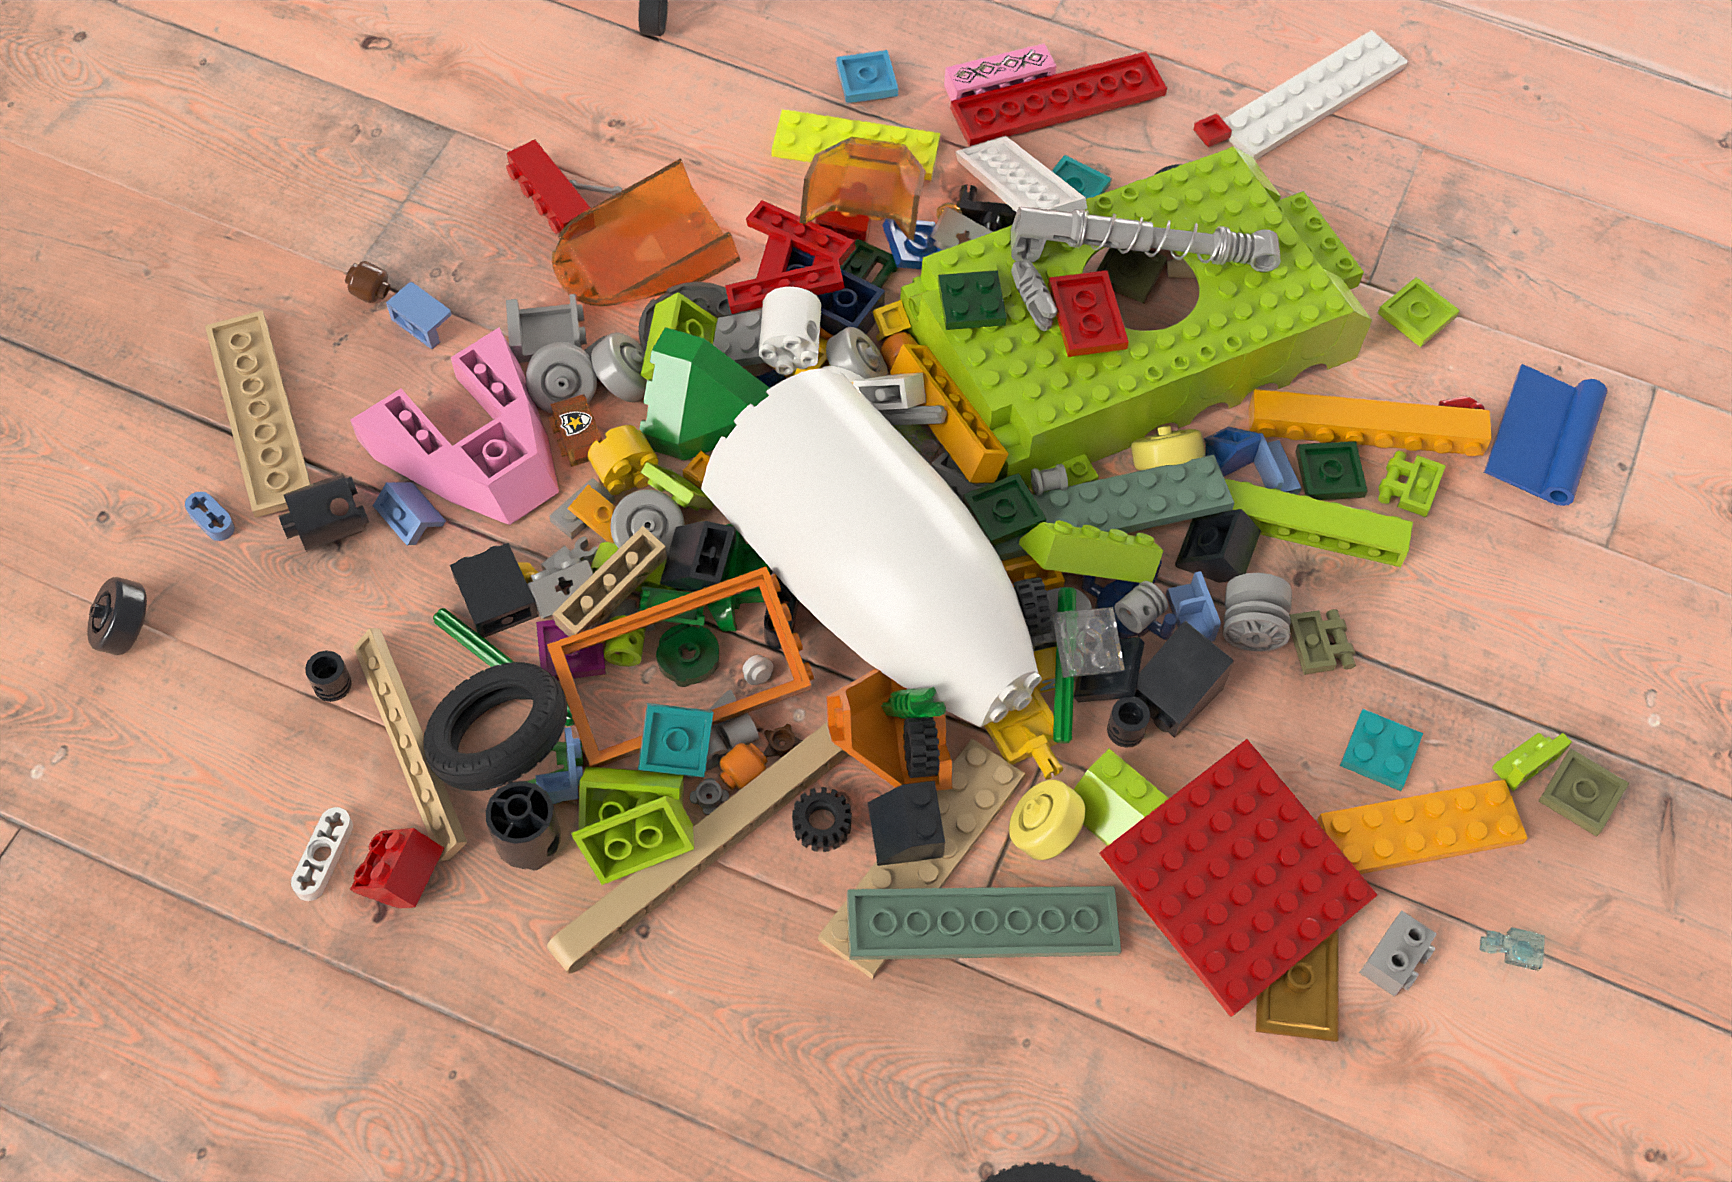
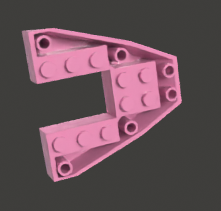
[351,327,559,525]

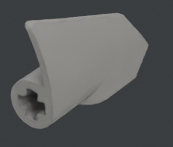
[684,690,759,779]

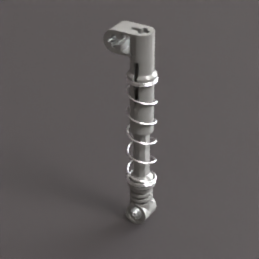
[1011,206,1281,272]

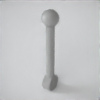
[570,180,623,198]

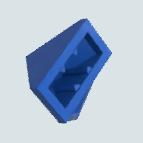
[1204,427,1261,477]

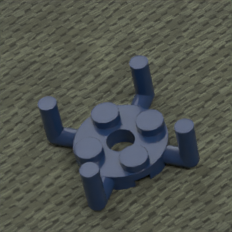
[1082,560,1177,642]

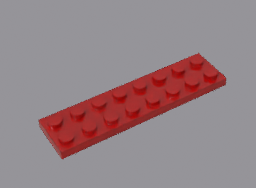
[950,51,1168,147]

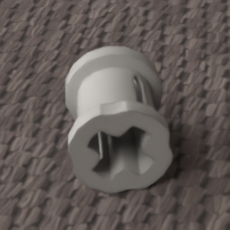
[1031,464,1068,496]

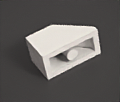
[853,373,926,410]

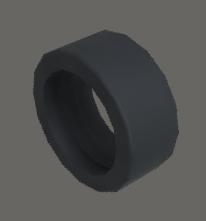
[638,0,668,36]

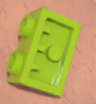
[1492,733,1572,792]

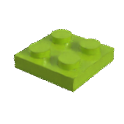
[1377,277,1460,347]
[641,462,714,511]

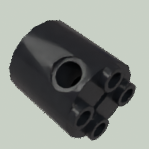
[278,473,369,552]
[485,781,561,870]

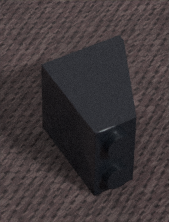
[1134,621,1234,738]

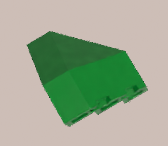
[639,327,770,461]

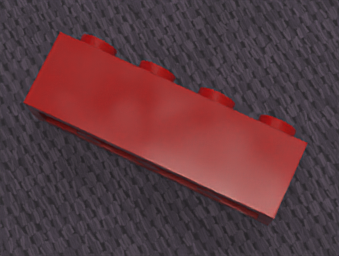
[506,139,595,242]

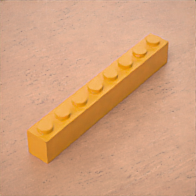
[1249,389,1492,456]

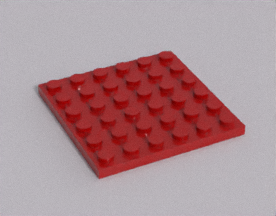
[1099,739,1378,1017]

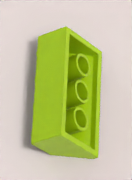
[1019,520,1164,583]

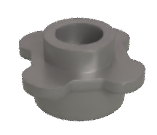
[690,778,729,815]

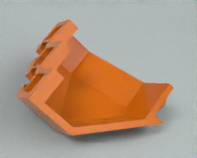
[827,668,952,791]

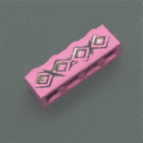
[944,43,1056,101]

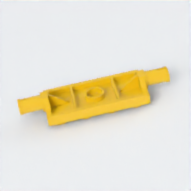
[984,687,1063,779]

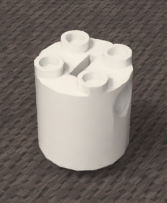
[759,287,821,375]

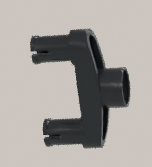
[955,185,1017,232]

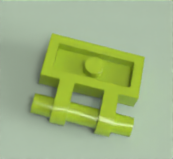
[1378,451,1446,517]

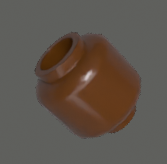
[345,261,391,303]

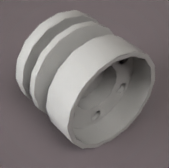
[1223,573,1292,651]

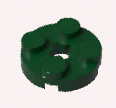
[656,624,719,687]

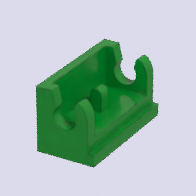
[638,586,705,626]

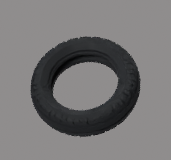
[423,662,568,791]

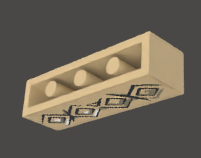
[553,526,667,636]

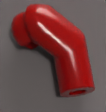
[1439,396,1485,410]

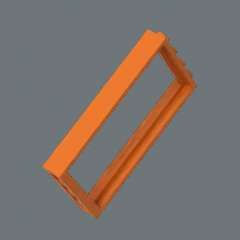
[547,566,815,767]

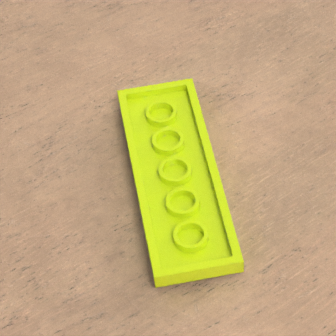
[771,109,940,181]

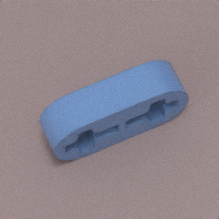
[185,491,235,541]

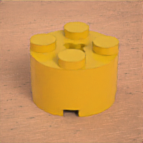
[588,425,658,495]

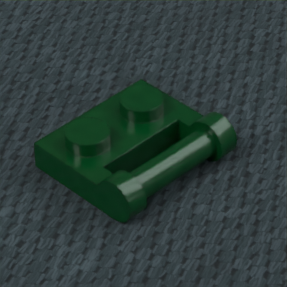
[840,239,899,288]

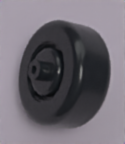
[87,577,147,655]

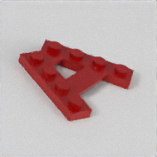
[725,200,856,314]

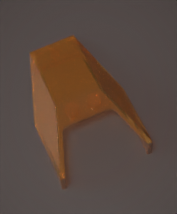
[799,137,926,240]

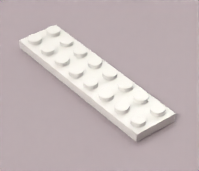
[1223,30,1408,160]
[956,136,1087,212]

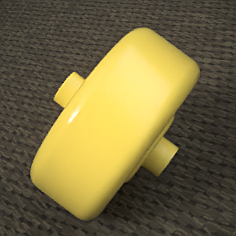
[1131,425,1205,471]
[1009,779,1085,860]

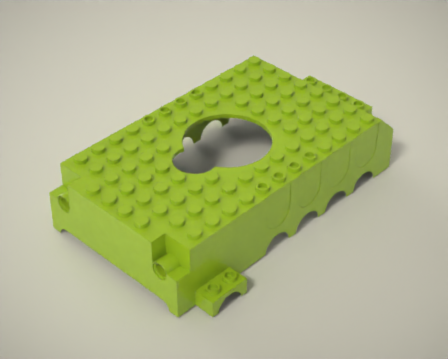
[900,146,1372,494]

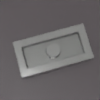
[549,478,615,539]

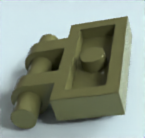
[1289,609,1356,675]

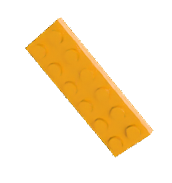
[1317,779,1528,874]

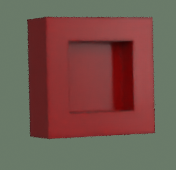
[1193,113,1232,147]

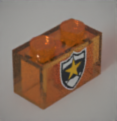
[548,394,603,467]

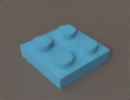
[836,50,899,103]

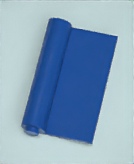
[1484,364,1608,506]

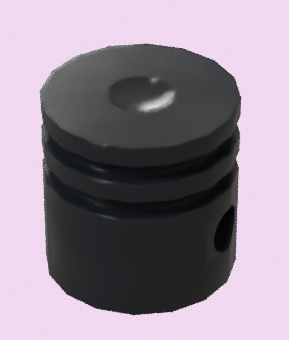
[305,650,352,702]
[1107,696,1150,748]

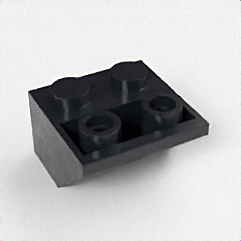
[660,521,736,592]

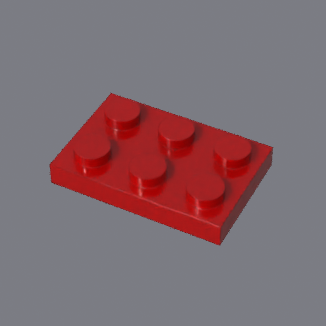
[1048,270,1129,357]

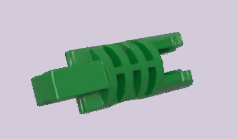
[881,687,946,719]

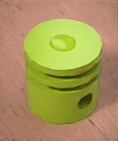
[604,615,646,667]

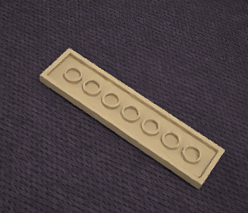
[205,310,311,518]
[818,739,1025,979]

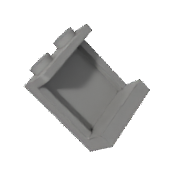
[506,294,587,363]

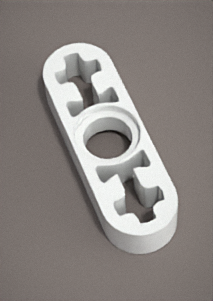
[291,807,353,901]

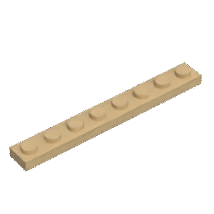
[354,628,467,861]

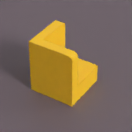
[872,300,911,341]

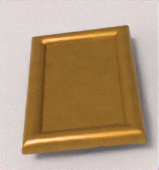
[1256,930,1339,1042]

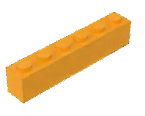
[890,344,1009,484]

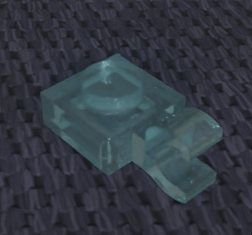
[1479,927,1545,971]

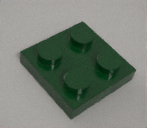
[938,270,1007,330]
[1296,441,1368,500]
[963,473,1047,547]

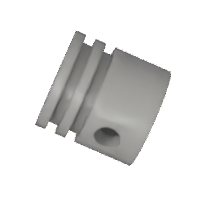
[1115,581,1168,633]

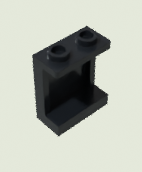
[450,543,539,638]

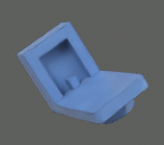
[535,727,583,804]

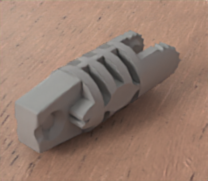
[1011,260,1058,332]

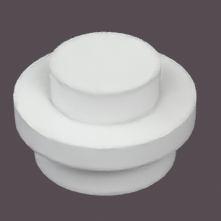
[743,655,774,685]

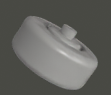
[826,327,888,379]
[591,332,647,402]
[526,342,597,415]
[610,489,685,556]

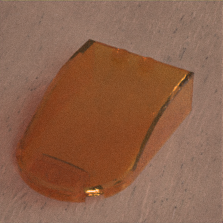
[552,159,741,306]

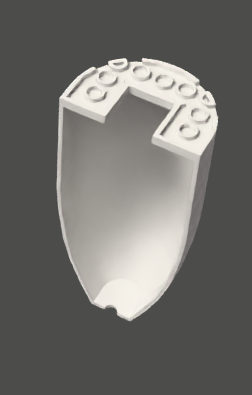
[701,368,1042,727]

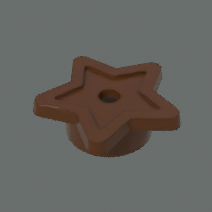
[764,724,803,758]

